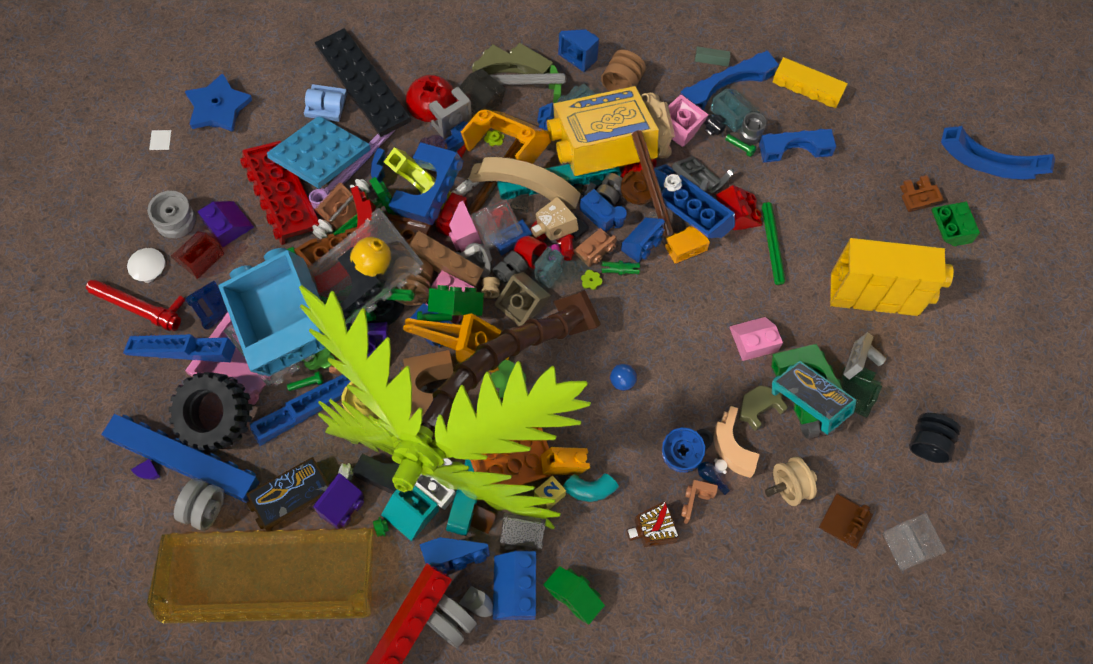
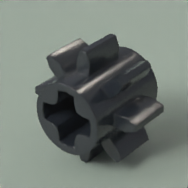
[704,114,726,136]

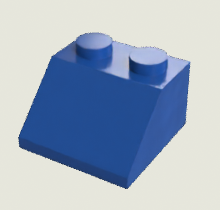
[558,29,599,73]

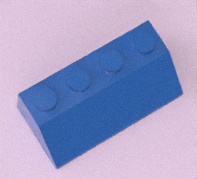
[661,175,735,238]

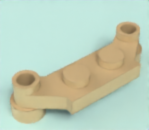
[641,92,675,158]

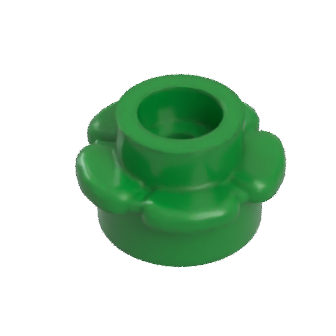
[373,517,389,537]

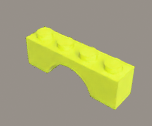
[384,147,451,209]

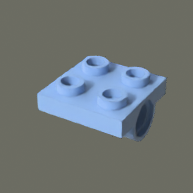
[304,84,347,122]

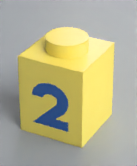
[534,475,566,510]

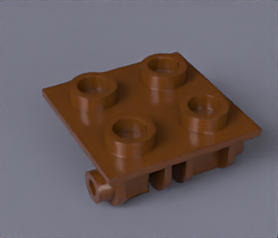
[819,493,873,549]

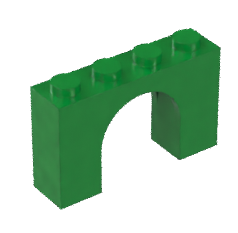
[771,344,843,425]

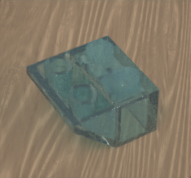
[710,88,760,132]

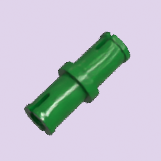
[601,260,640,275]

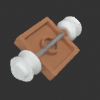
[312,179,370,239]

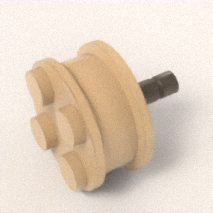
[765,457,817,506]

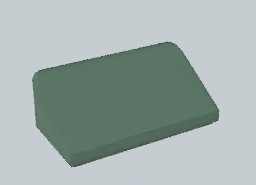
[694,47,730,67]

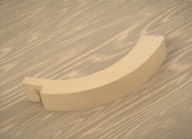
[469,157,580,209]

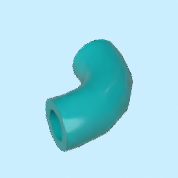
[563,473,619,502]

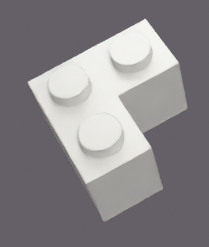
[415,458,456,510]

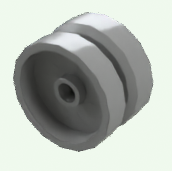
[147,191,196,239]
[174,478,225,531]
[427,594,477,648]

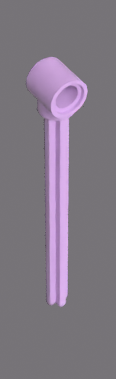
[309,130,395,214]

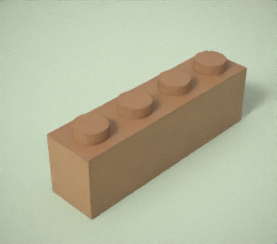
[405,230,484,286]

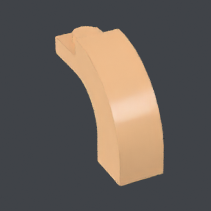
[714,406,759,478]

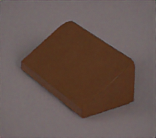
[470,504,497,534]

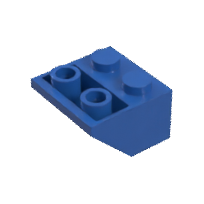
[621,217,665,263]

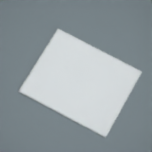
[149,130,171,150]

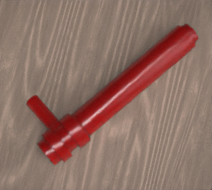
[86,279,185,331]

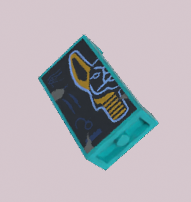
[772,361,856,435]

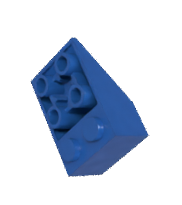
[419,537,490,574]

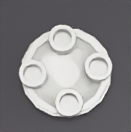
[127,248,166,283]

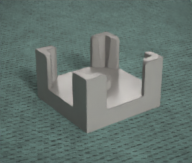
[429,87,472,139]

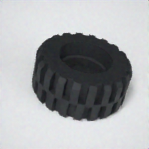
[168,372,253,450]

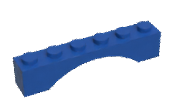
[680,50,779,110]

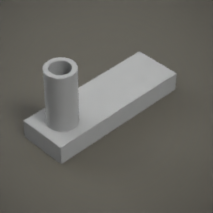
[843,332,886,379]

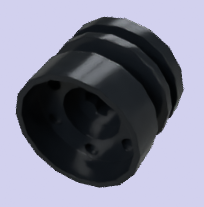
[909,413,961,463]

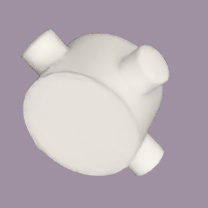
[713,458,727,474]

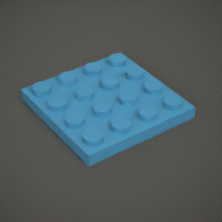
[267,117,371,189]

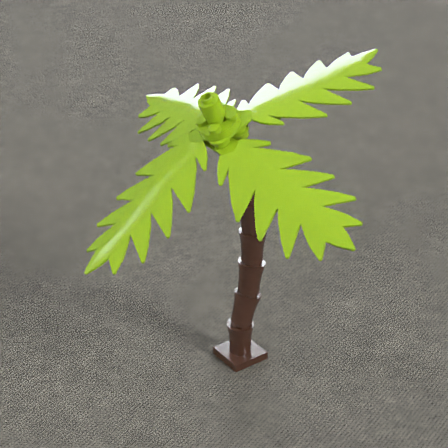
[299,285,601,529]

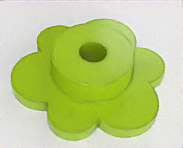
[484,129,504,146]
[581,270,602,290]

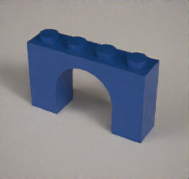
[389,142,464,225]

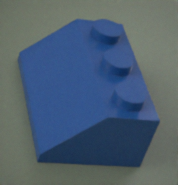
[493,551,536,620]

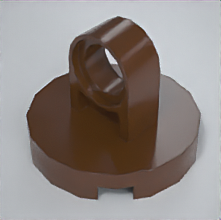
[621,170,652,205]

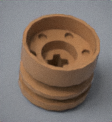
[601,50,646,92]
[390,256,433,306]

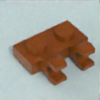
[900,175,944,212]

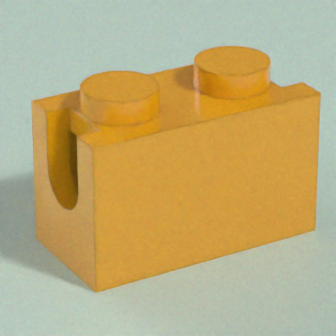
[665,226,710,264]
[541,447,590,475]

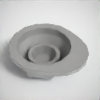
[465,243,492,277]

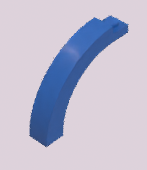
[941,126,1055,179]

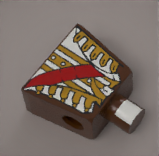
[626,501,679,547]

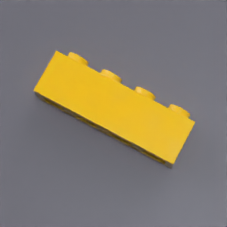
[772,57,848,108]

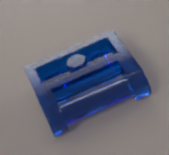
[185,281,228,330]

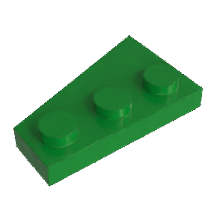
[369,177,397,215]

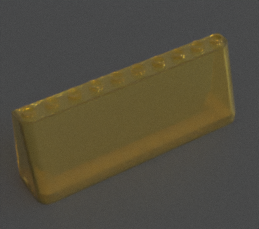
[147,528,374,623]

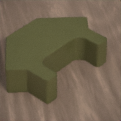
[739,385,788,431]

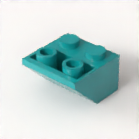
[381,486,439,542]

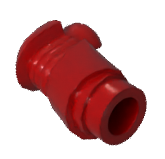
[556,234,575,261]

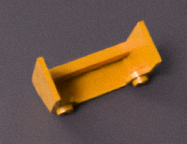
[461,110,551,164]

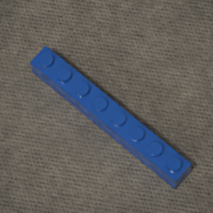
[101,414,260,503]

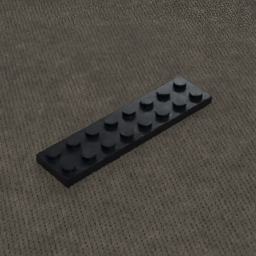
[314,28,411,137]

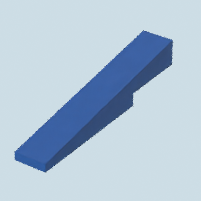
[123,334,237,363]
[249,375,351,446]

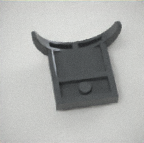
[671,156,734,196]

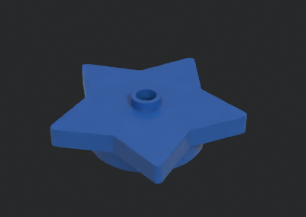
[185,74,252,132]

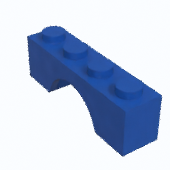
[759,129,836,163]

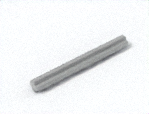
[482,73,566,85]

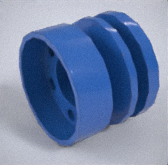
[662,427,705,473]

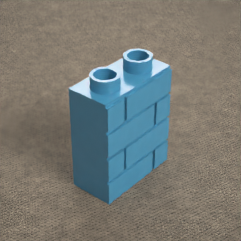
[218,248,326,377]

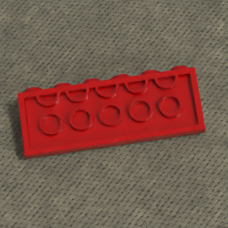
[240,141,319,245]

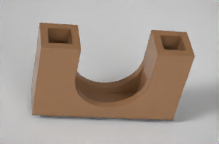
[401,350,453,418]

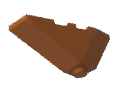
[294,227,379,285]

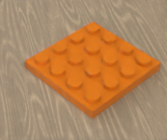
[471,413,555,485]

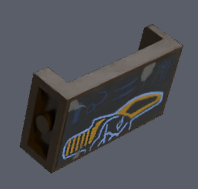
[246,457,329,533]

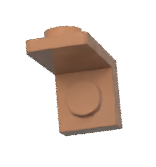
[681,480,718,524]

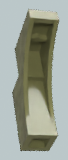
[472,43,553,80]

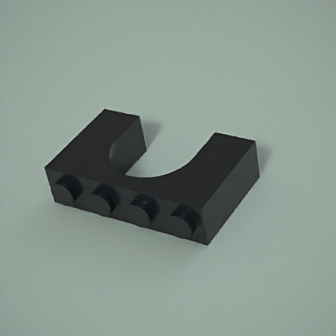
[319,247,385,321]
[352,453,400,494]

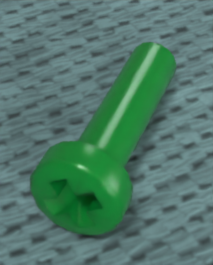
[725,134,756,157]
[417,311,452,321]
[287,371,323,391]

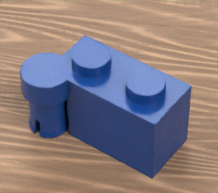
[580,189,627,232]

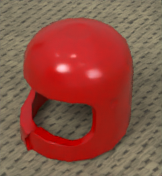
[514,236,548,271]

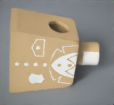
[531,197,579,240]

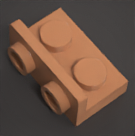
[574,228,617,267]

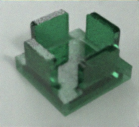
[839,367,882,418]

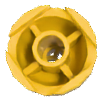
[350,237,391,277]

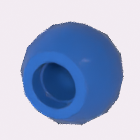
[610,364,637,391]

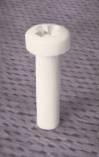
[455,244,479,259]

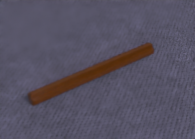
[631,130,674,237]
[467,138,524,217]

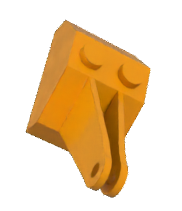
[403,313,509,373]

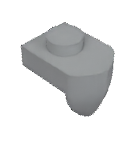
[459,586,493,617]

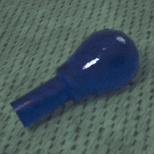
[697,462,730,495]

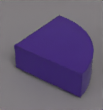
[131,459,160,480]

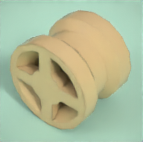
[481,277,500,298]

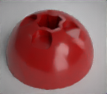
[406,75,457,122]

